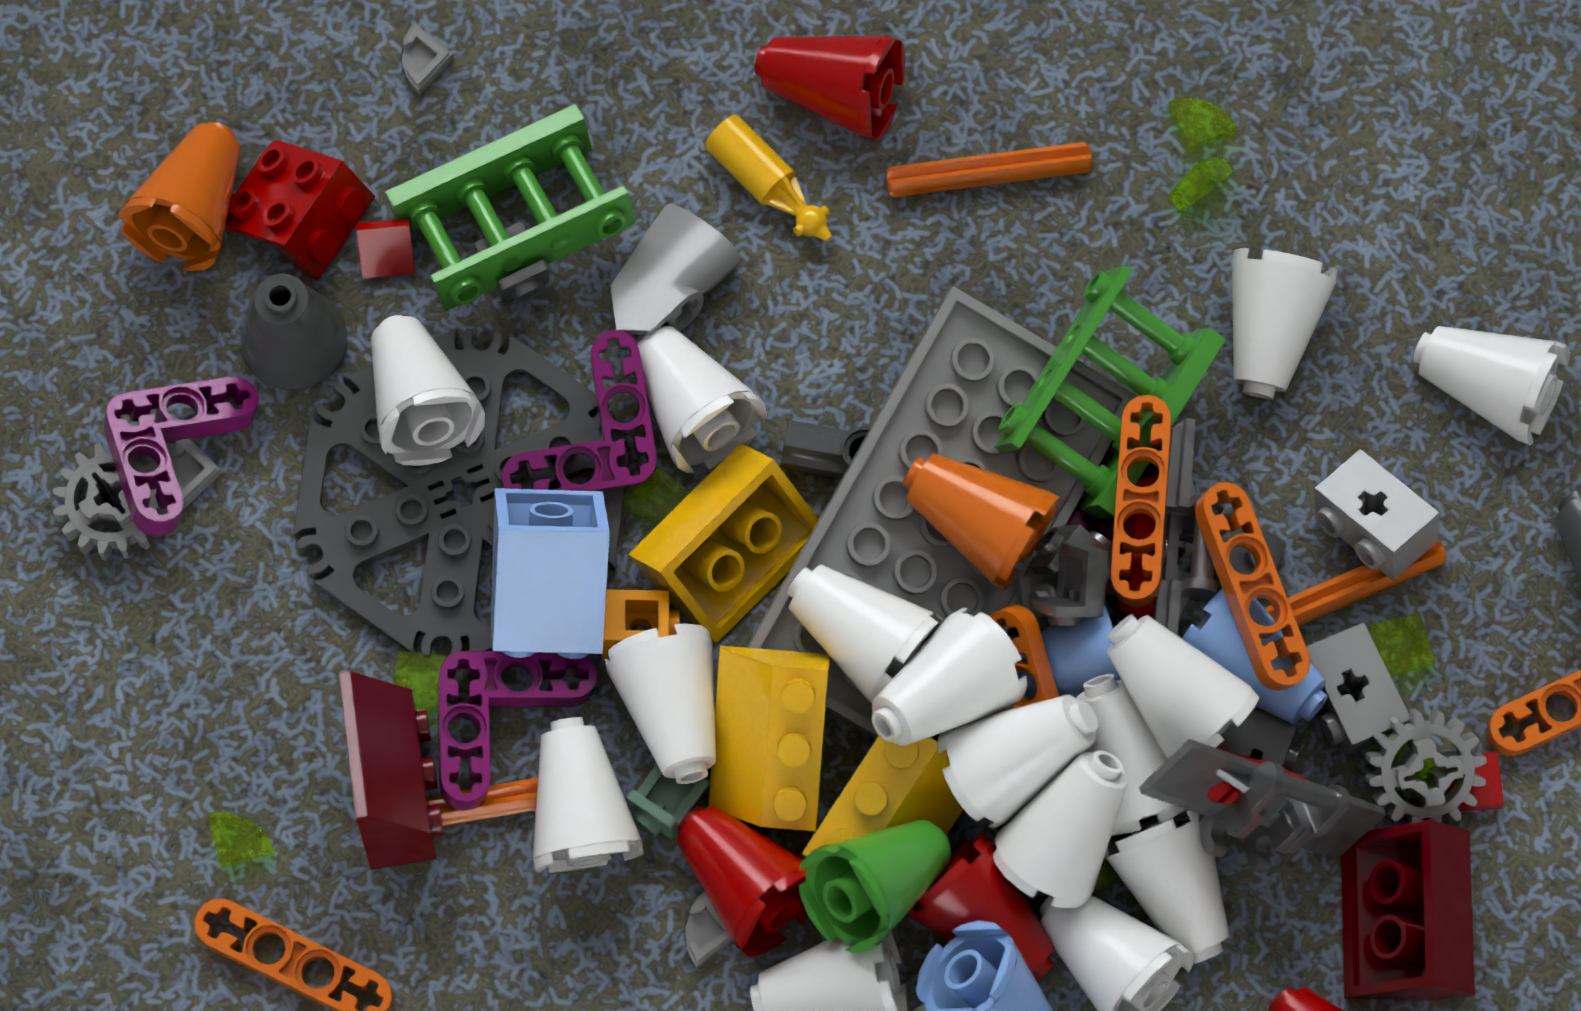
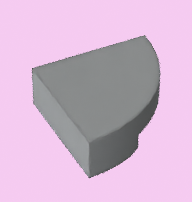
[402,23,454,95]
[170,439,222,510]
[685,892,733,969]

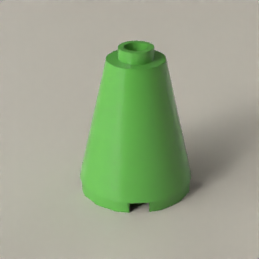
[799,820,951,953]

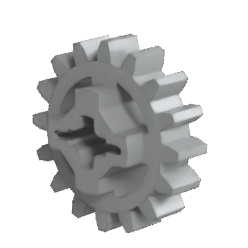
[52,443,167,561]
[1364,709,1487,824]

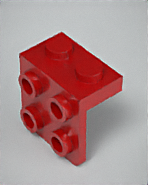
[225,140,375,281]

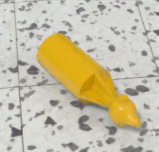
[704,114,832,242]

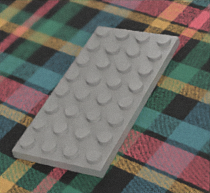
[746,286,1137,739]

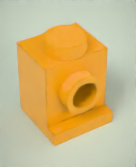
[602,589,680,660]

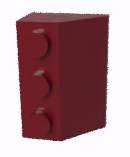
[339,671,444,870]
[1341,820,1475,1000]

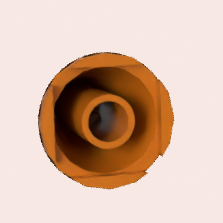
[118,122,241,271]
[902,453,1061,591]

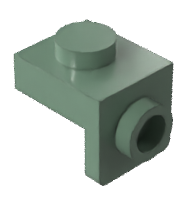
[626,763,710,840]

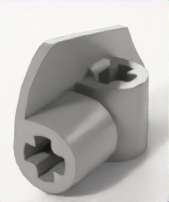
[610,203,741,335]

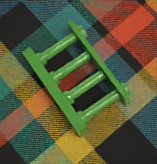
[385,104,636,312]
[994,265,1226,520]

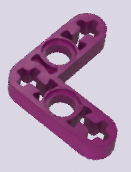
[501,330,657,491]
[104,377,259,536]
[437,651,597,811]

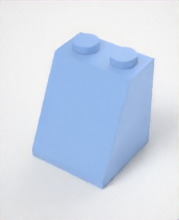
[491,488,610,659]

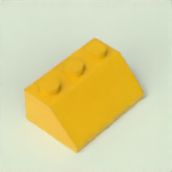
[628,443,819,644]
[708,645,830,831]
[802,736,964,857]

